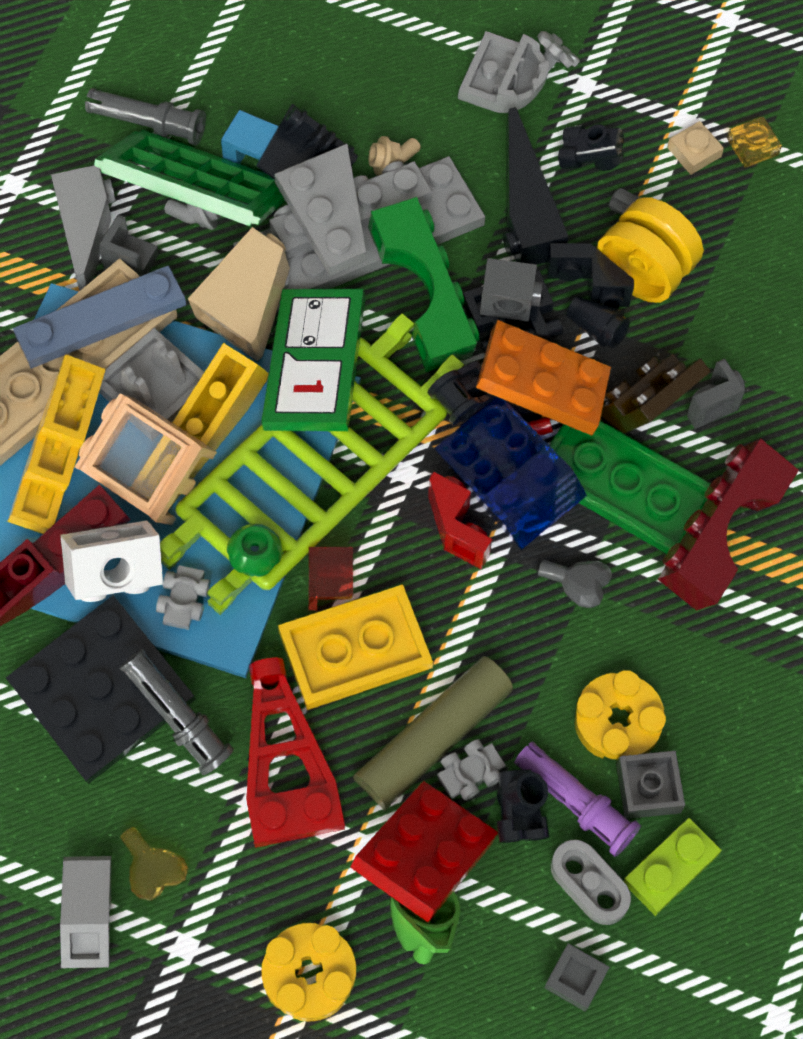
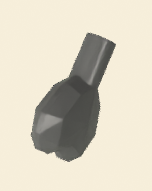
[538,559,612,608]

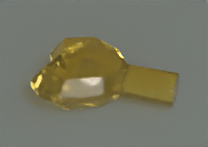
[120,827,188,901]

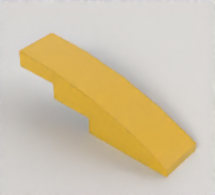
[7,354,106,534]

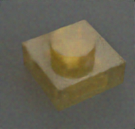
[727,116,782,168]

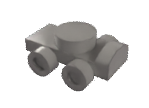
[156,566,211,630]
[437,739,506,800]

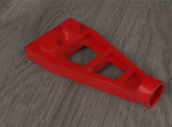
[246,657,345,848]

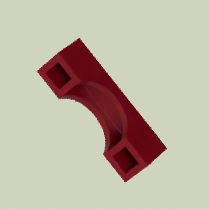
[658,438,799,611]

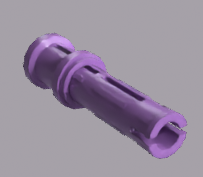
[514,742,641,857]

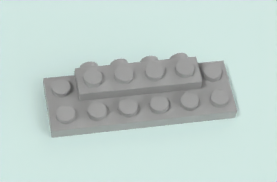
[233,156,485,311]

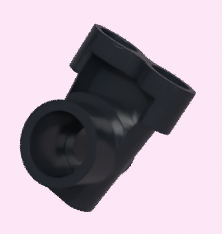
[558,124,624,171]
[497,769,550,843]

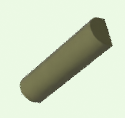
[353,656,513,811]

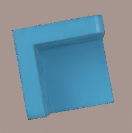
[221,110,278,164]

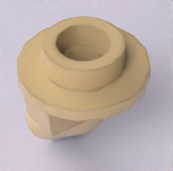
[368,136,421,176]

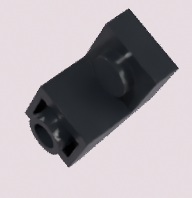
[547,243,634,309]

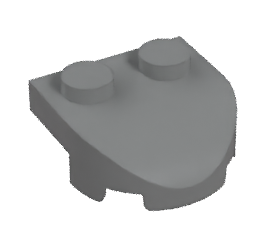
[458,31,549,113]

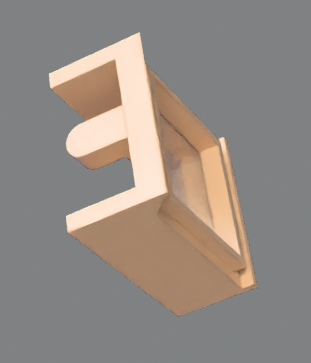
[75,393,217,525]

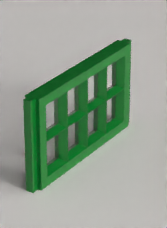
[94,130,285,226]

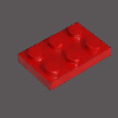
[350,781,498,922]

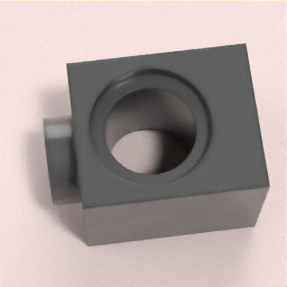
[480,258,543,321]

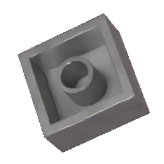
[616,751,685,819]

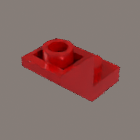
[428,472,493,570]

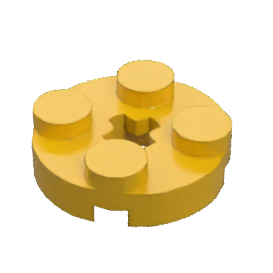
[575,670,666,760]
[261,923,356,1022]

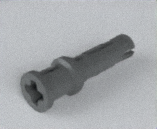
[85,88,206,145]
[119,649,234,775]

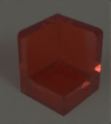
[308,547,353,610]

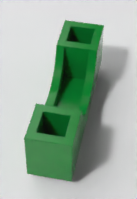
[368,197,479,372]

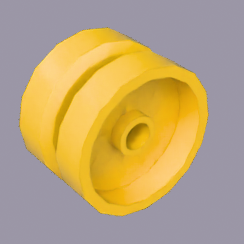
[597,197,704,303]

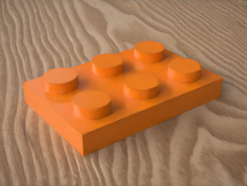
[476,320,611,436]

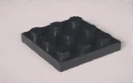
[6,595,196,784]

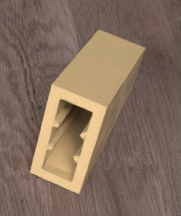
[188,227,290,362]

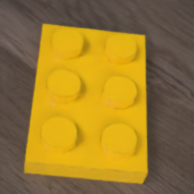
[278,584,433,710]

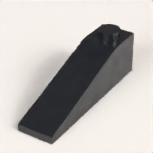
[503,107,569,265]

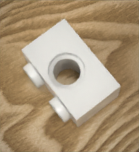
[61,521,163,602]

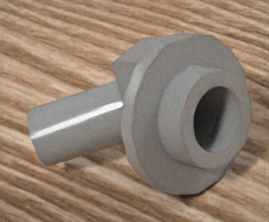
[164,199,221,230]

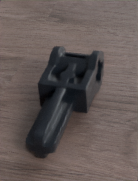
[427,361,499,426]

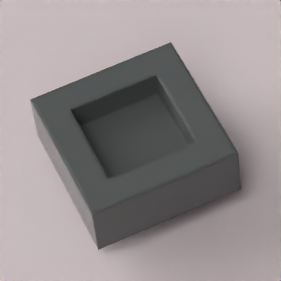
[544,943,610,1012]

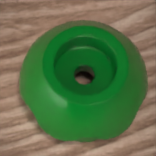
[227,524,283,577]

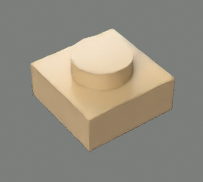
[667,121,724,175]

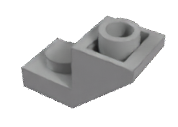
[60,856,111,968]

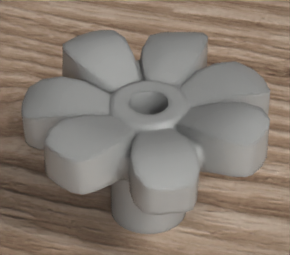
[537,31,580,72]

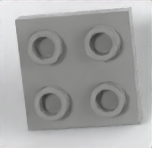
[99,328,204,441]

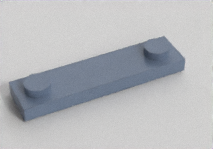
[13,266,186,369]

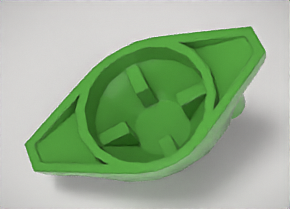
[390,892,460,964]

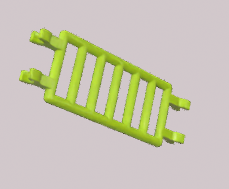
[160,314,464,615]

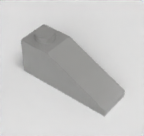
[51,165,116,291]

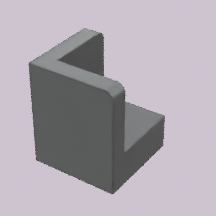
[99,215,159,276]

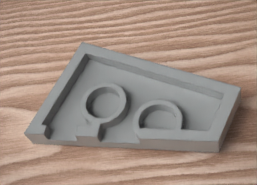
[275,144,366,276]

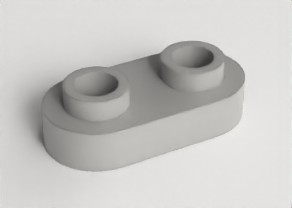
[551,840,631,925]

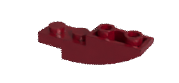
[0,484,131,626]

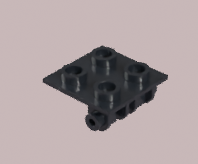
[256,104,358,180]

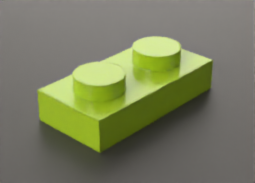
[623,818,722,916]

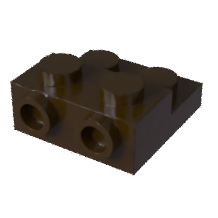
[601,354,711,434]

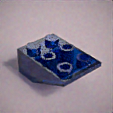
[435,397,587,550]

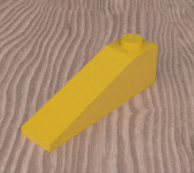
[131,343,269,509]

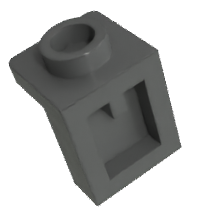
[687,359,745,429]

